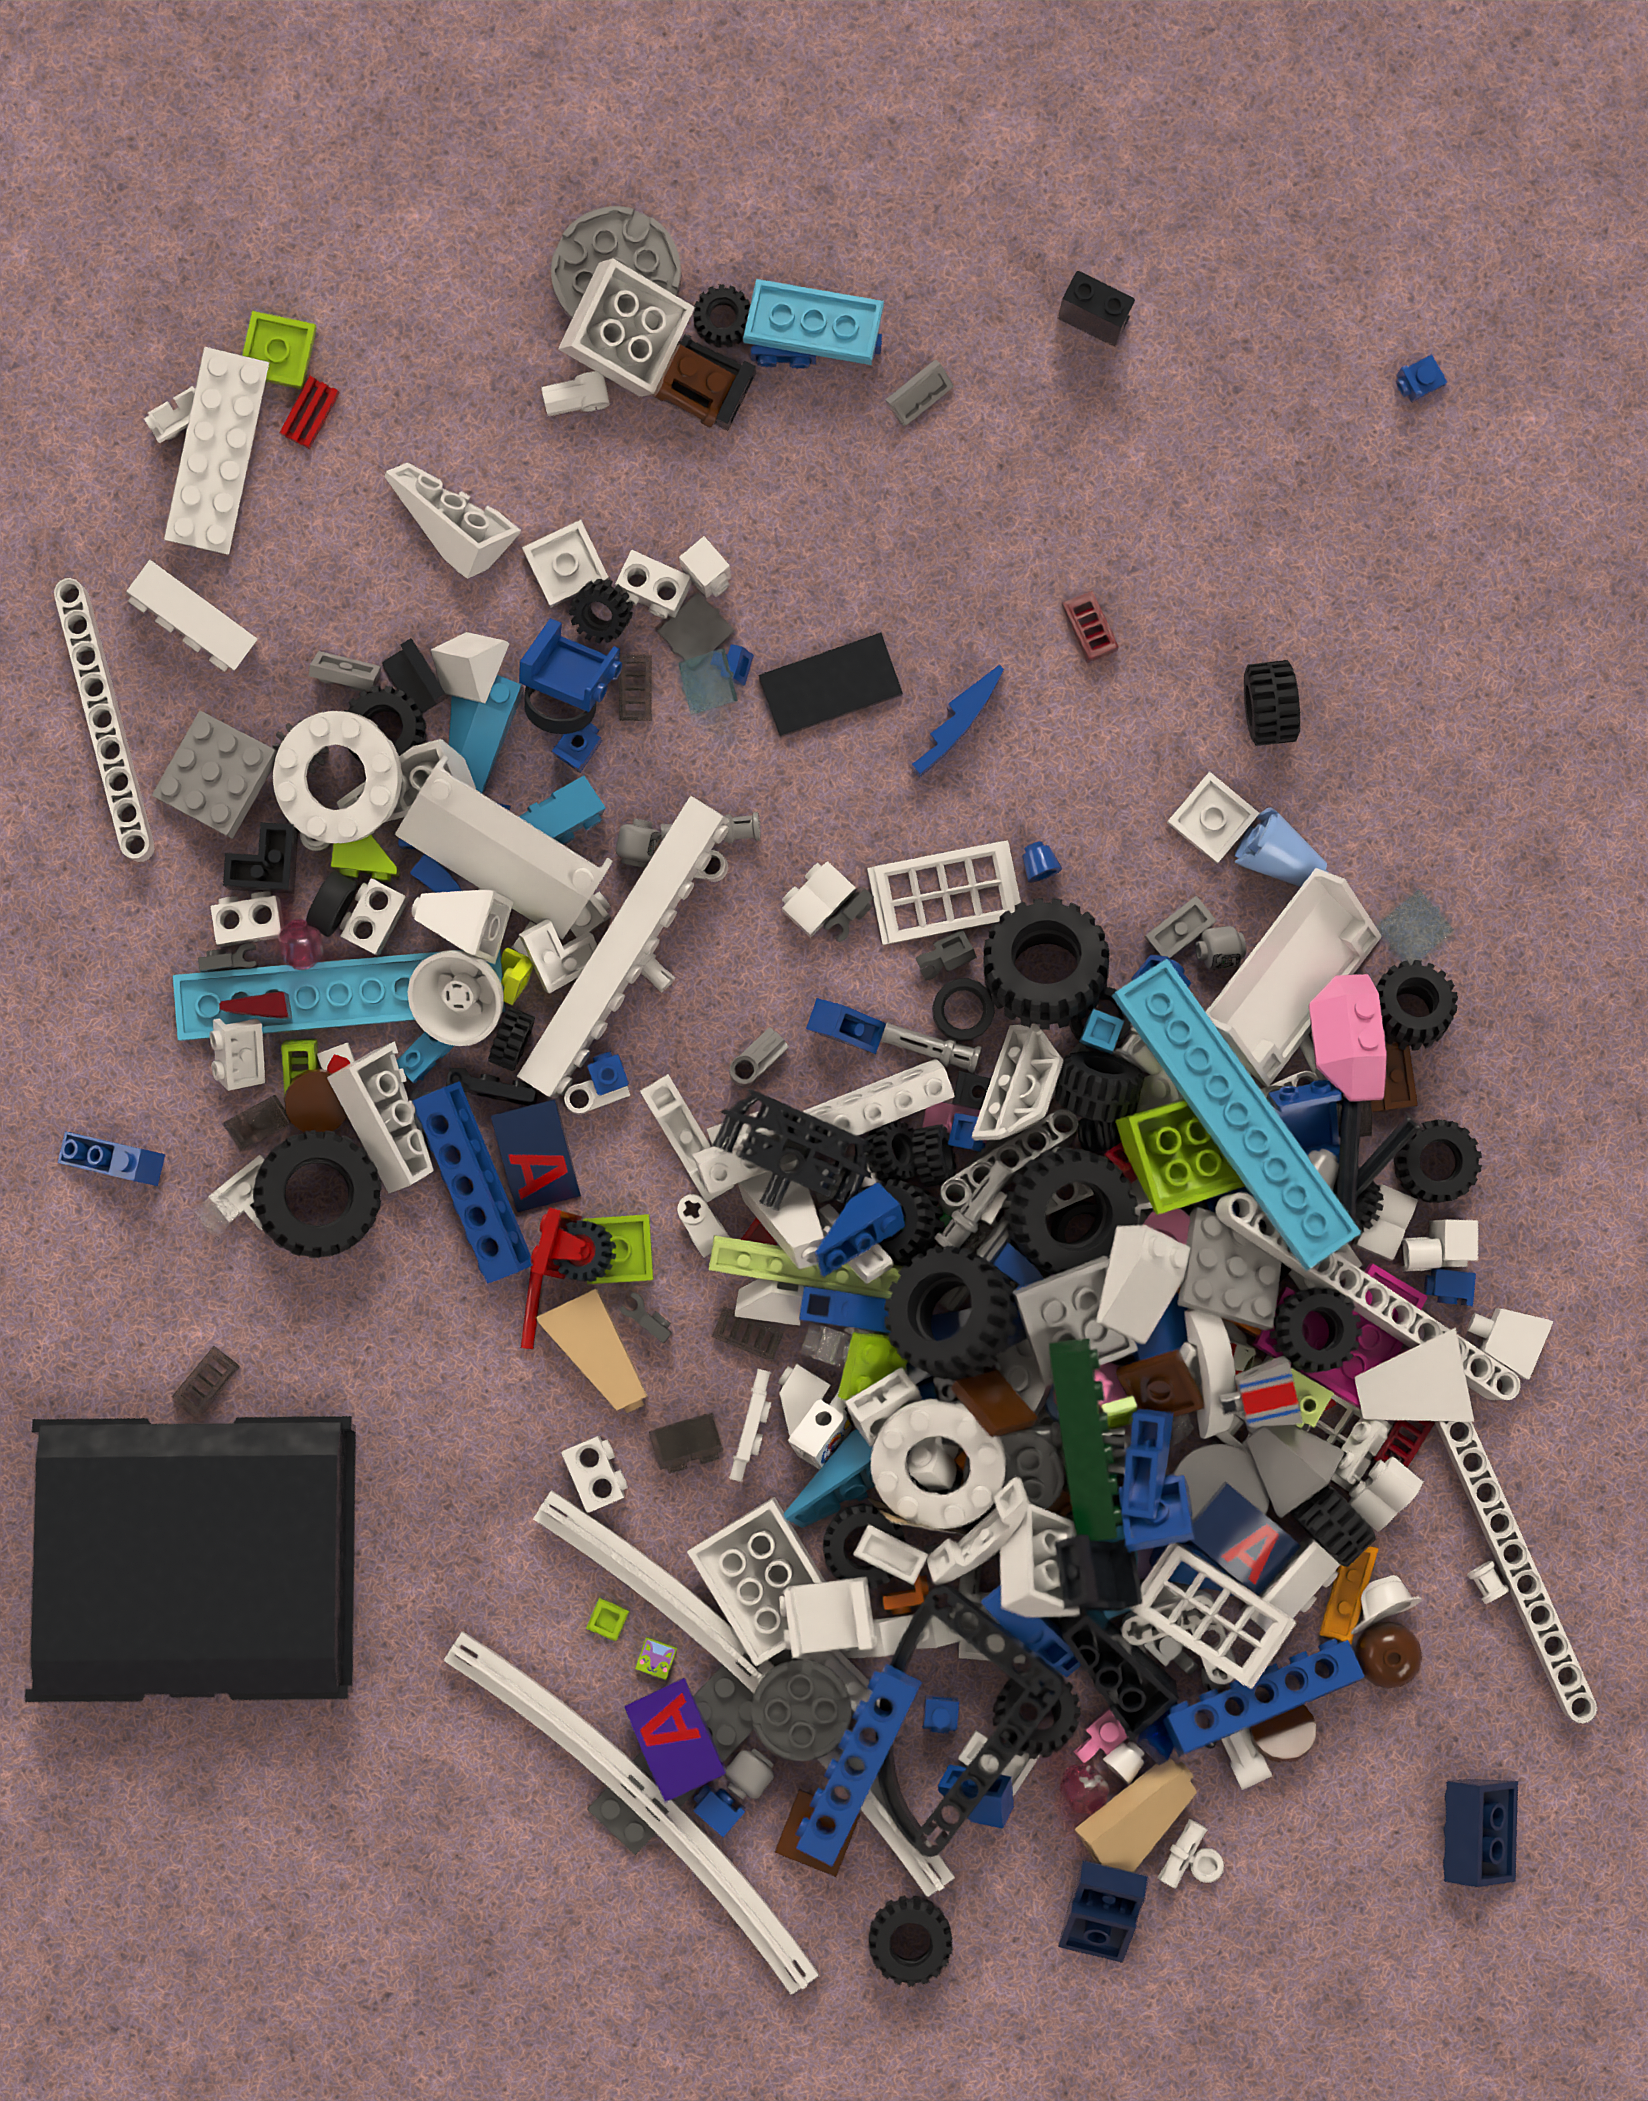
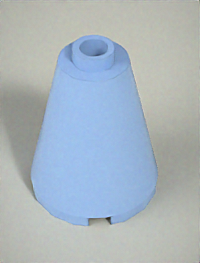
[1235,807,1328,887]

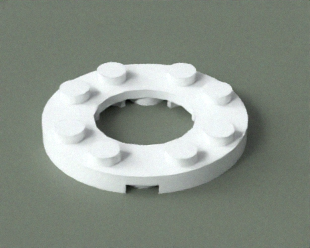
[273,711,402,843]
[871,1399,1006,1529]

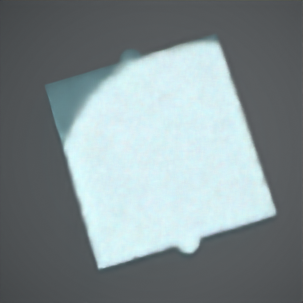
[678,648,738,715]
[1376,890,1454,965]

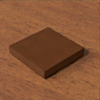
[1116,1349,1204,1417]
[950,1370,1039,1438]
[775,1789,861,1877]

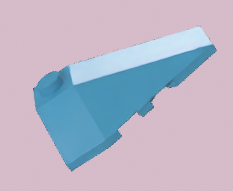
[449,675,524,794]
[784,1429,875,1528]

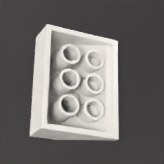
[687,1496,826,1666]

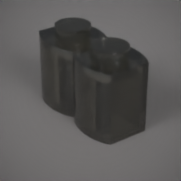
[649,1412,724,1474]

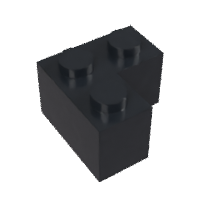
[223,822,299,894]

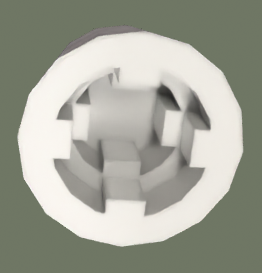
[1102,1741,1145,1785]

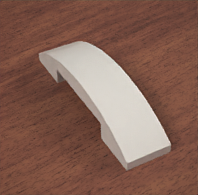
[640,1074,734,1203]
[1184,1309,1236,1439]
[926,1477,1029,1585]

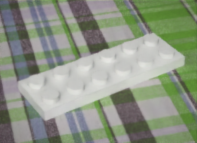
[164,347,269,555]

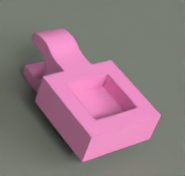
[1073,1707,1128,1763]

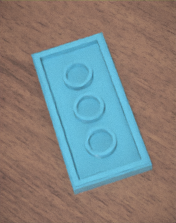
[743,279,884,365]

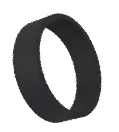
[524,686,597,734]

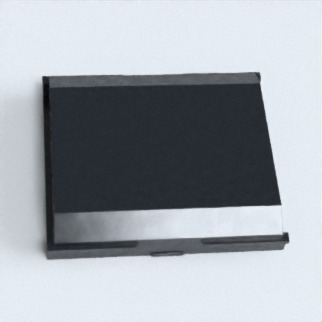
[25,1416,356,1703]

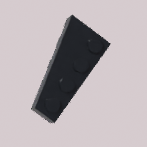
[1060,1610,1179,1742]

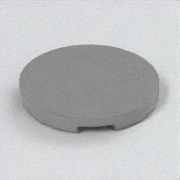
[1172,1444,1269,1520]

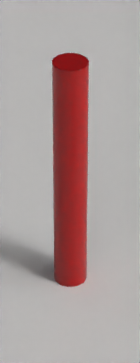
[520,1265,543,1349]

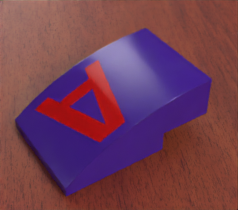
[624,1677,726,1802]

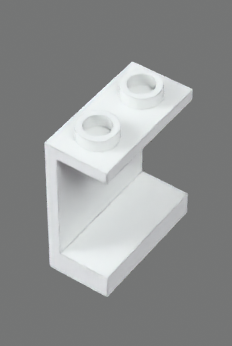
[780,1577,876,1658]

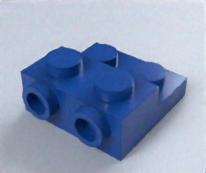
[1119,1475,1195,1552]

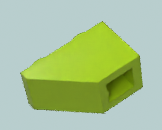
[331,835,400,882]

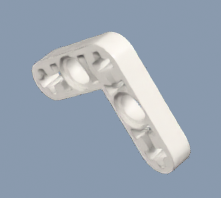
[1121,1590,1236,1684]

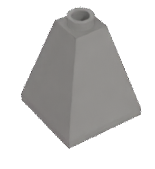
[1246,1425,1344,1518]

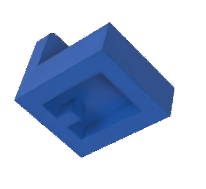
[1396,354,1447,403]

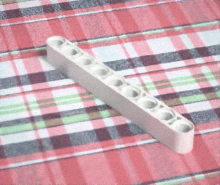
[54,578,154,862]

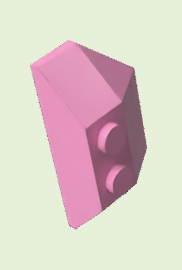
[1308,974,1387,1102]

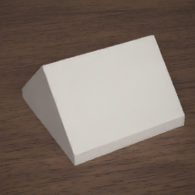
[431,632,510,704]

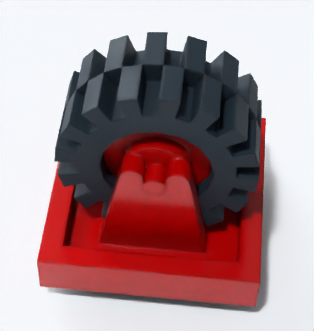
[531,1207,616,1282]

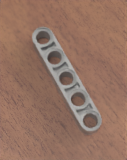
[939,1109,1078,1217]

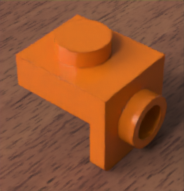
[882,1573,929,1614]

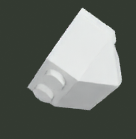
[972,1024,1064,1140]

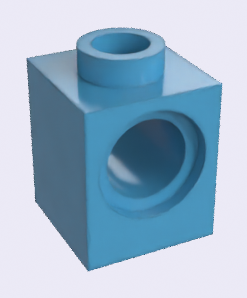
[1079,1009,1124,1054]

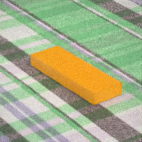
[1319,1546,1378,1644]

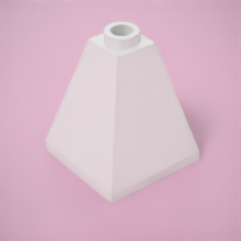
[412,890,514,964]

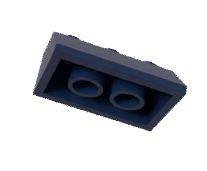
[1443,1779,1518,1887]

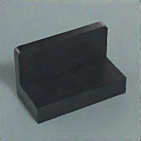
[382,638,449,714]

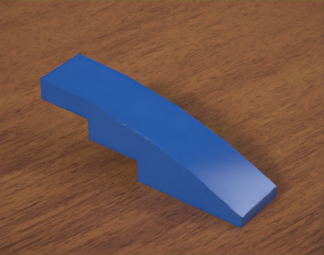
[911,665,1004,778]

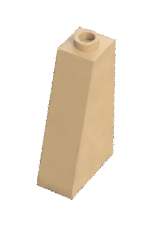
[536,1289,648,1413]
[1074,1755,1197,1872]

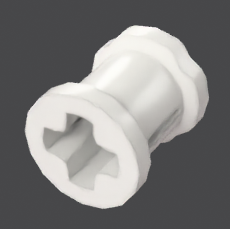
[1467,1560,1510,1604]

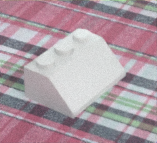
[1000,1504,1079,1618]
[1241,1536,1340,1632]

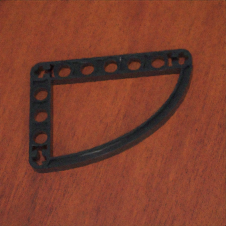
[875,1584,1065,1857]

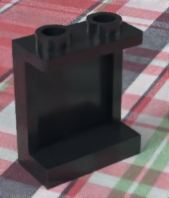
[1057,271,1135,347]
[664,334,756,431]
[1054,1535,1143,1611]

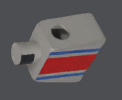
[1219,1356,1303,1427]

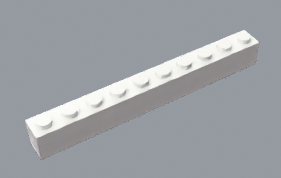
[517,796,730,1098]

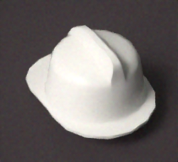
[1351,1575,1422,1634]

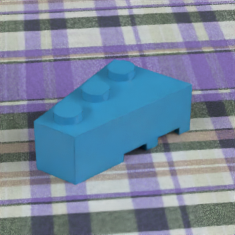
[519,776,606,845]

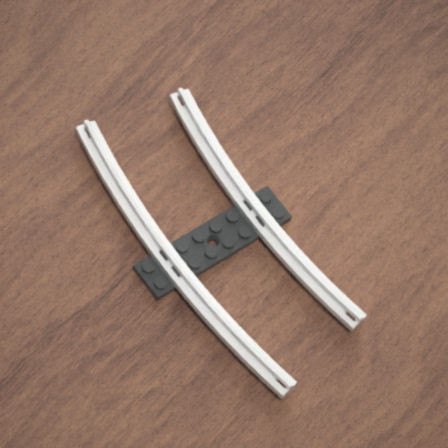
[444,1490,955,1995]

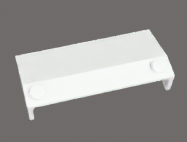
[395,755,613,940]
[1206,868,1382,1087]

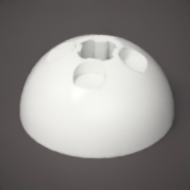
[408,950,504,1046]

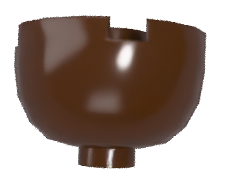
[1355,1622,1422,1689]

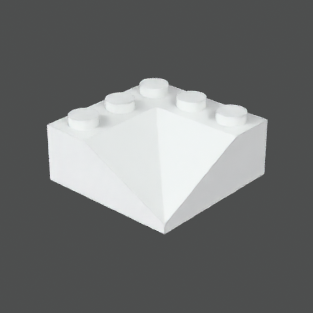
[558,258,695,397]

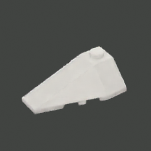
[384,462,521,579]
[337,739,476,823]

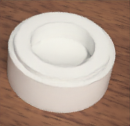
[1190,1848,1224,1883]

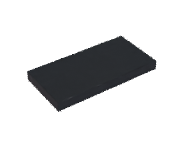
[758,633,903,737]

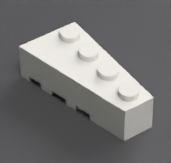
[125,560,257,672]
[327,1041,434,1193]

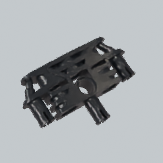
[712,1088,871,1211]

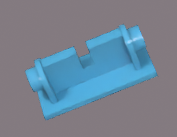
[396,1032,454,1083]

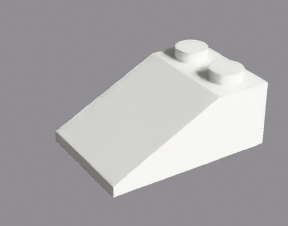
[1096,1225,1190,1344]

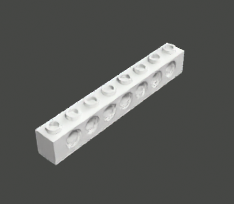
[693,1059,955,1194]

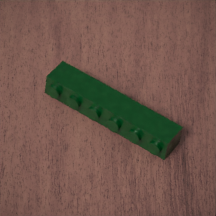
[1049,1338,1123,1541]

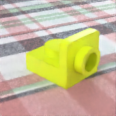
[501,947,533,1005]

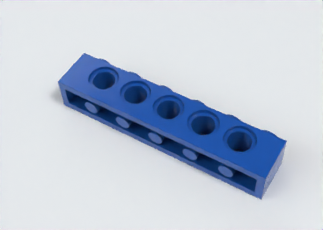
[412,1081,532,1284]
[1163,1638,1365,1757]
[795,1664,922,1866]

